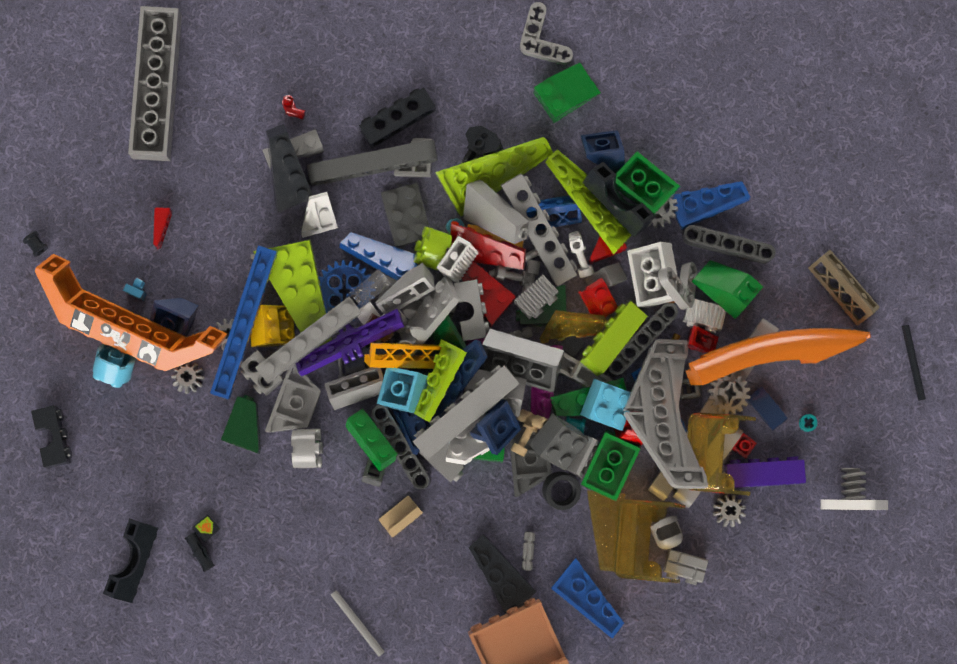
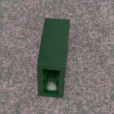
[516,285,567,327]
[221,395,261,454]

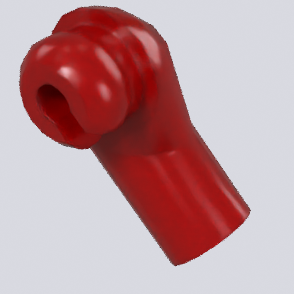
[282,95,306,119]

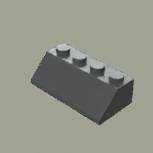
[480,329,564,393]

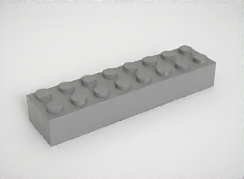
[128,6,182,161]

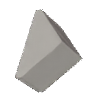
[585,262,627,289]

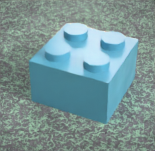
[377,368,428,413]
[580,379,631,431]

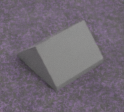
[566,435,599,479]

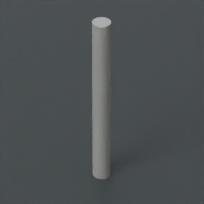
[331,590,385,657]

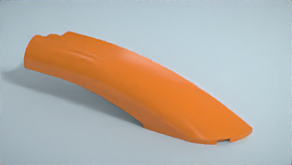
[685,328,871,385]

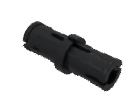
[185,532,215,572]

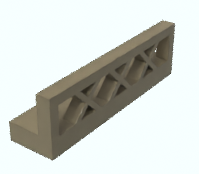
[808,250,880,326]

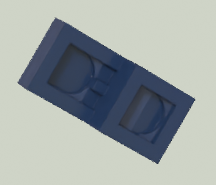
[747,387,788,431]

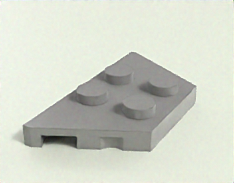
[265,364,321,433]

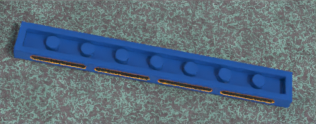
[210,245,278,399]

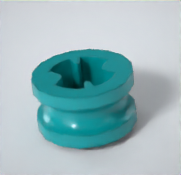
[799,414,818,432]

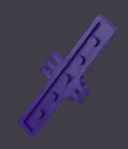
[296,309,405,377]

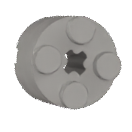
[291,429,323,468]

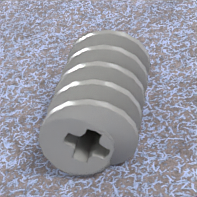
[841,468,866,500]

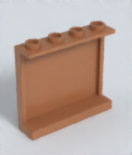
[468,598,569,664]

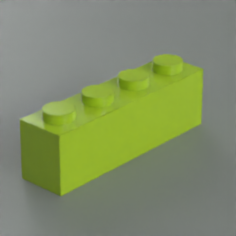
[580,301,648,376]

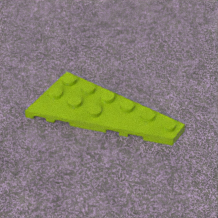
[435,137,553,216]
[545,149,632,254]
[253,240,332,347]

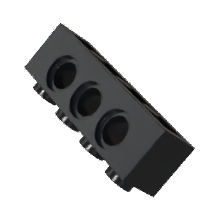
[359,87,436,149]

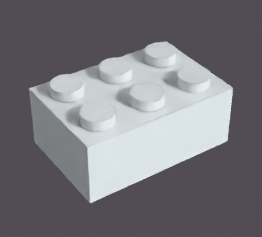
[627,242,677,308]

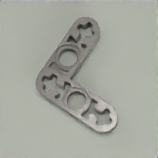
[520,2,573,65]
[658,262,698,310]

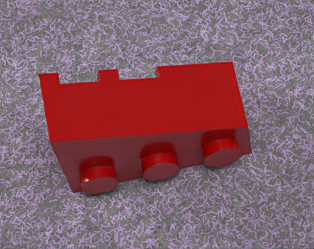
[461,261,516,328]

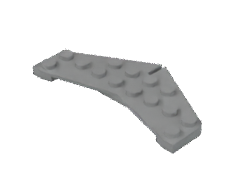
[623,339,708,489]

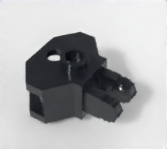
[462,126,504,163]

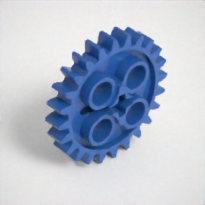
[318,260,376,321]

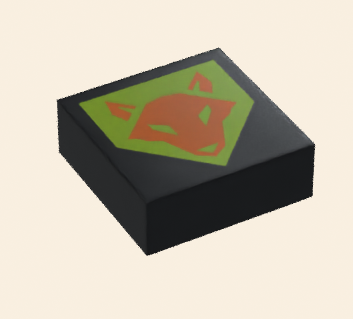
[192,514,220,543]

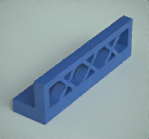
[526,195,582,231]

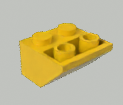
[250,305,295,347]

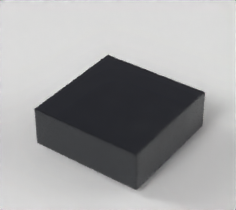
[559,331,585,358]

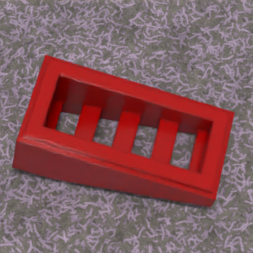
[153,208,173,249]

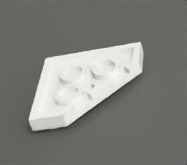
[446,413,490,465]

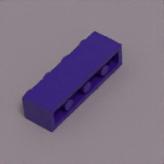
[724,456,806,488]

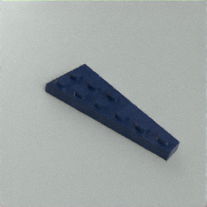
[391,339,488,455]

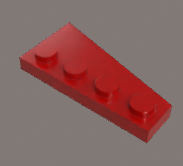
[450,221,526,270]

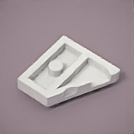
[301,192,338,238]

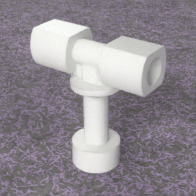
[568,231,594,278]

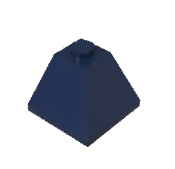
[581,130,625,172]
[150,298,199,337]

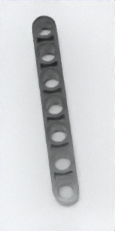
[307,140,438,186]

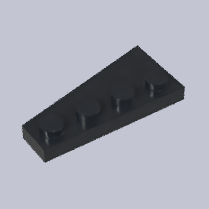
[469,534,537,614]

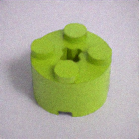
[413,226,452,270]

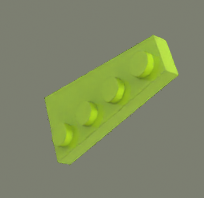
[414,339,467,422]

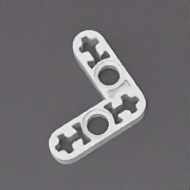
[820,499,888,510]

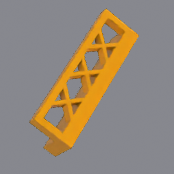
[364,343,441,369]

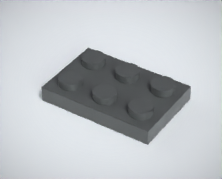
[381,183,429,247]

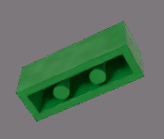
[346,409,397,472]

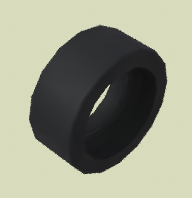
[542,471,581,510]

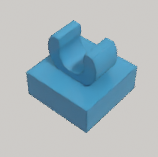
[123,278,147,301]

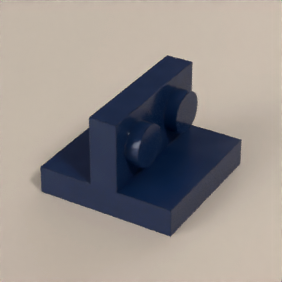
[469,399,521,455]

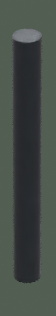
[901,325,926,401]

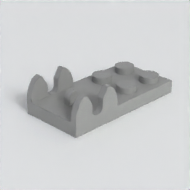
[396,276,460,356]

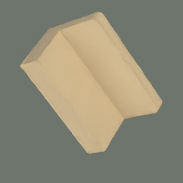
[379,496,423,538]

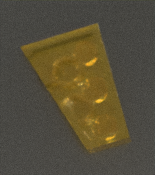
[539,310,607,343]

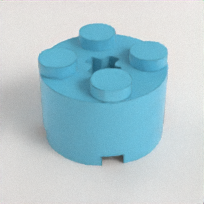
[93,344,136,388]

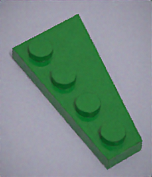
[550,378,626,416]

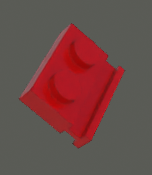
[578,278,618,323]

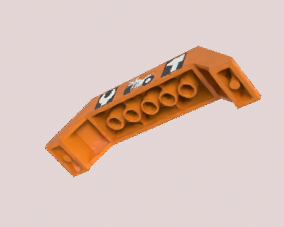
[35,254,227,371]

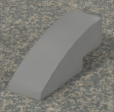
[559,353,612,388]

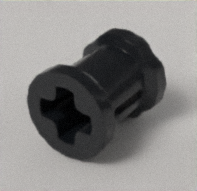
[23,231,48,257]

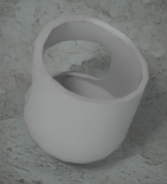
[650,516,683,550]

